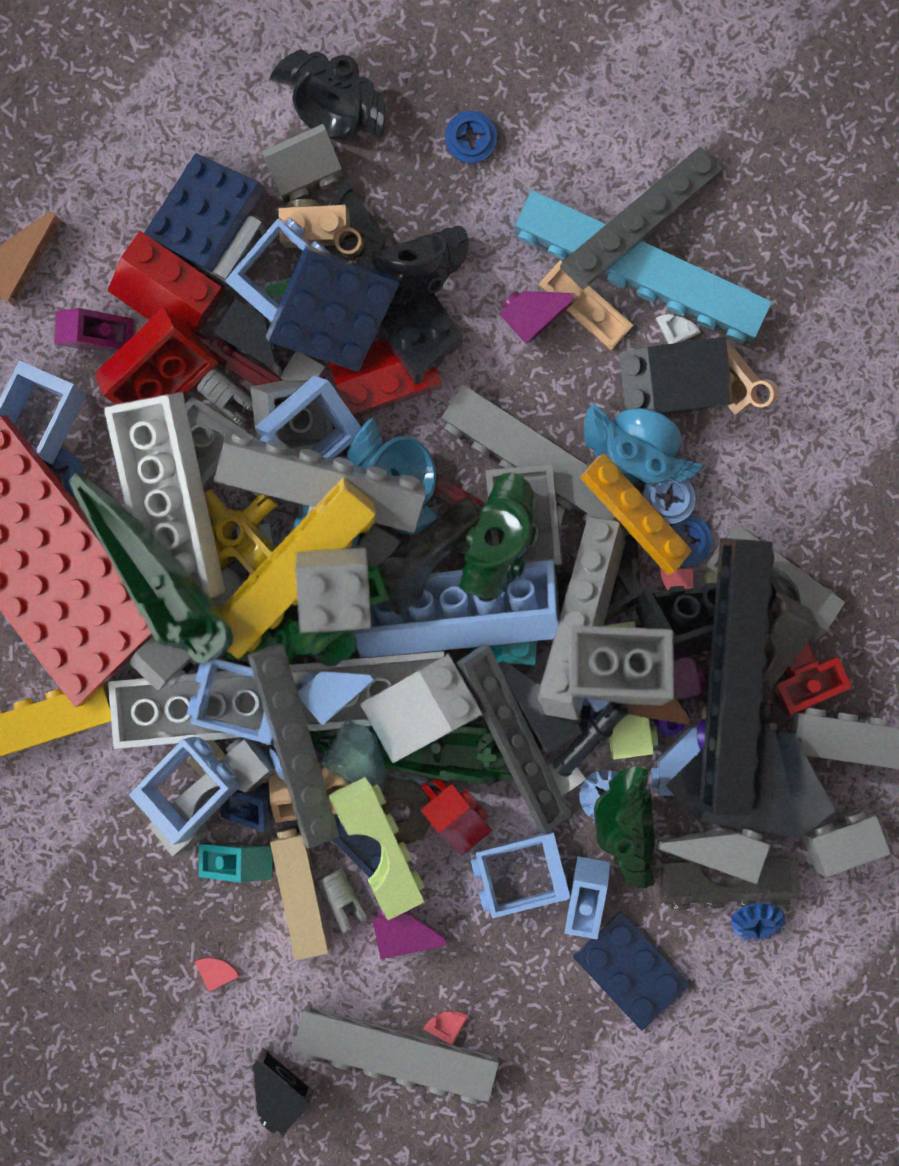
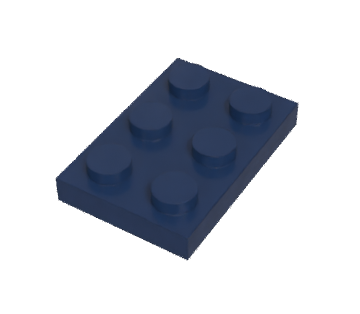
[573,911,690,1031]

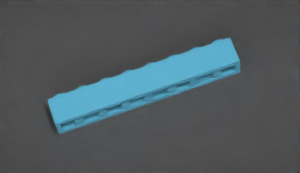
[514,190,772,344]

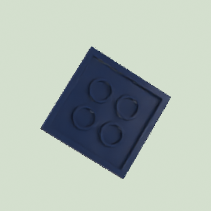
[144,153,266,272]
[266,245,400,372]

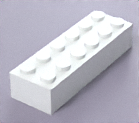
[104,392,225,599]

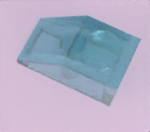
[321,719,387,793]

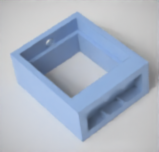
[225,218,330,322]
[0,360,87,465]
[255,376,361,460]
[187,659,273,744]
[129,737,240,845]
[471,831,570,919]

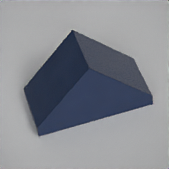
[219,783,273,833]

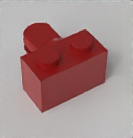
[771,634,852,715]
[421,778,493,856]

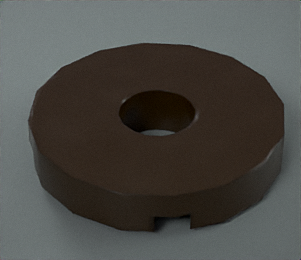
[379,779,431,844]

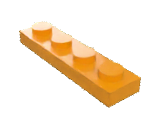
[579,453,692,575]

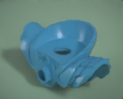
[584,403,702,489]
[347,417,443,535]

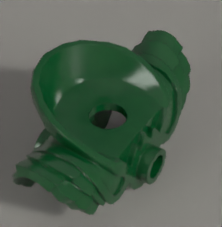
[458,472,536,599]
[269,604,357,667]
[594,766,655,888]

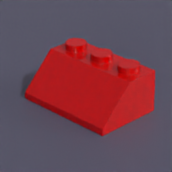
[107,231,225,333]
[94,306,219,405]
[328,338,442,419]

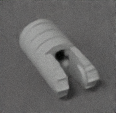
[197,367,253,427]
[316,867,369,935]

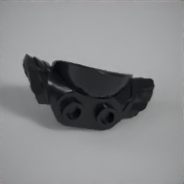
[270,49,386,141]
[350,226,469,305]

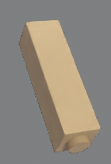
[270,827,329,961]

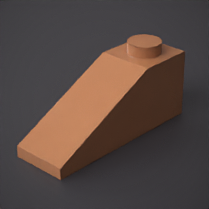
[0,211,61,306]

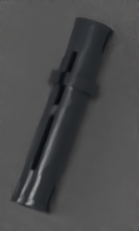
[553,701,629,777]

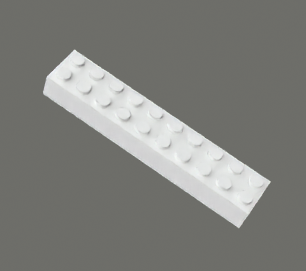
[108,651,444,749]

